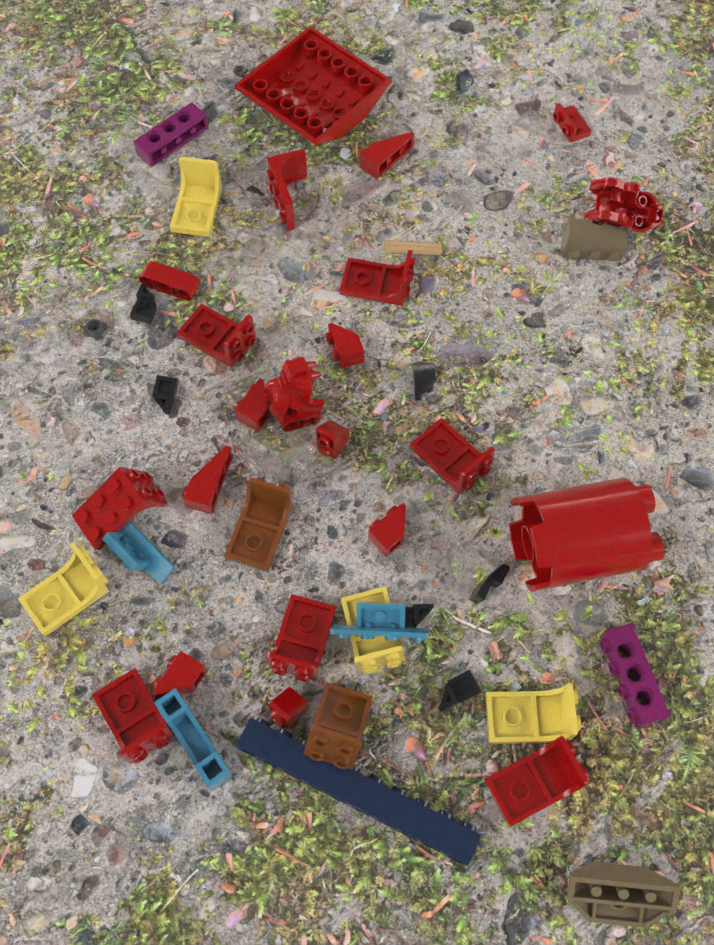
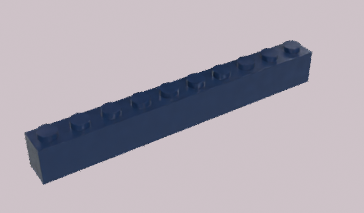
[236,717,481,866]

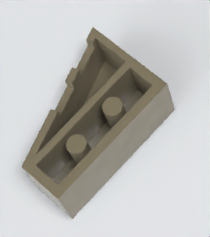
[561,213,626,261]

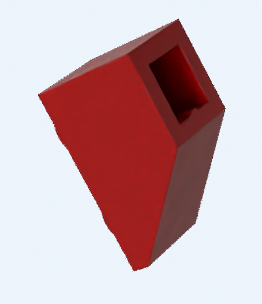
[325,323,365,369]
[235,378,270,432]
[316,420,349,460]
[368,503,406,557]
[152,650,208,699]
[268,687,309,730]

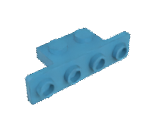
[102,521,175,584]
[330,602,429,642]

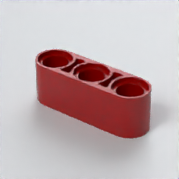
[139,261,200,301]

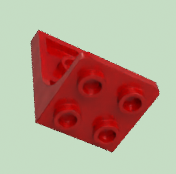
[266,149,307,231]
[339,250,416,306]
[177,303,256,368]
[410,417,495,494]
[72,467,168,550]
[266,594,337,682]
[92,668,175,764]
[484,736,589,827]

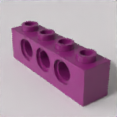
[133,102,209,167]
[599,623,671,729]

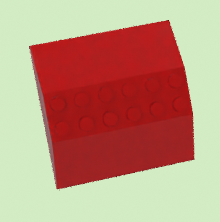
[234,26,391,146]

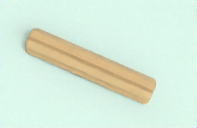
[384,240,442,255]

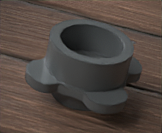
[83,319,108,340]

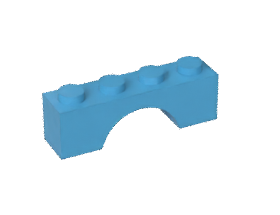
[154,688,233,791]

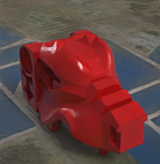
[583,177,664,233]
[263,356,325,432]

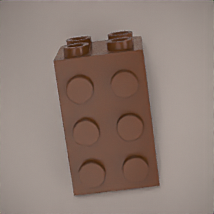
[224,477,293,572]
[303,682,373,770]

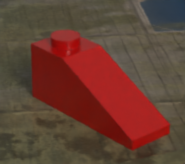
[359,132,415,179]
[182,445,233,514]

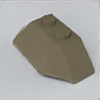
[567,862,680,928]

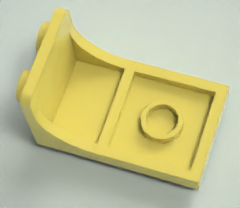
[170,157,222,237]
[18,542,109,637]
[341,586,406,674]
[485,683,581,744]

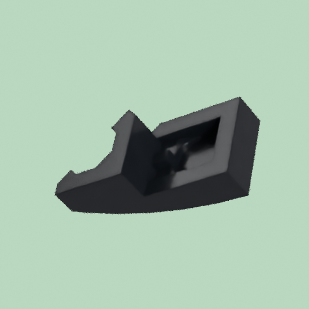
[130,283,157,323]
[413,363,435,401]
[152,375,179,415]
[469,564,510,604]
[405,604,434,628]
[438,669,482,712]

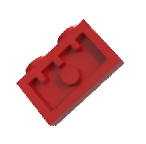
[553,103,591,143]

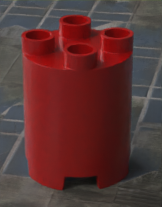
[509,477,664,592]

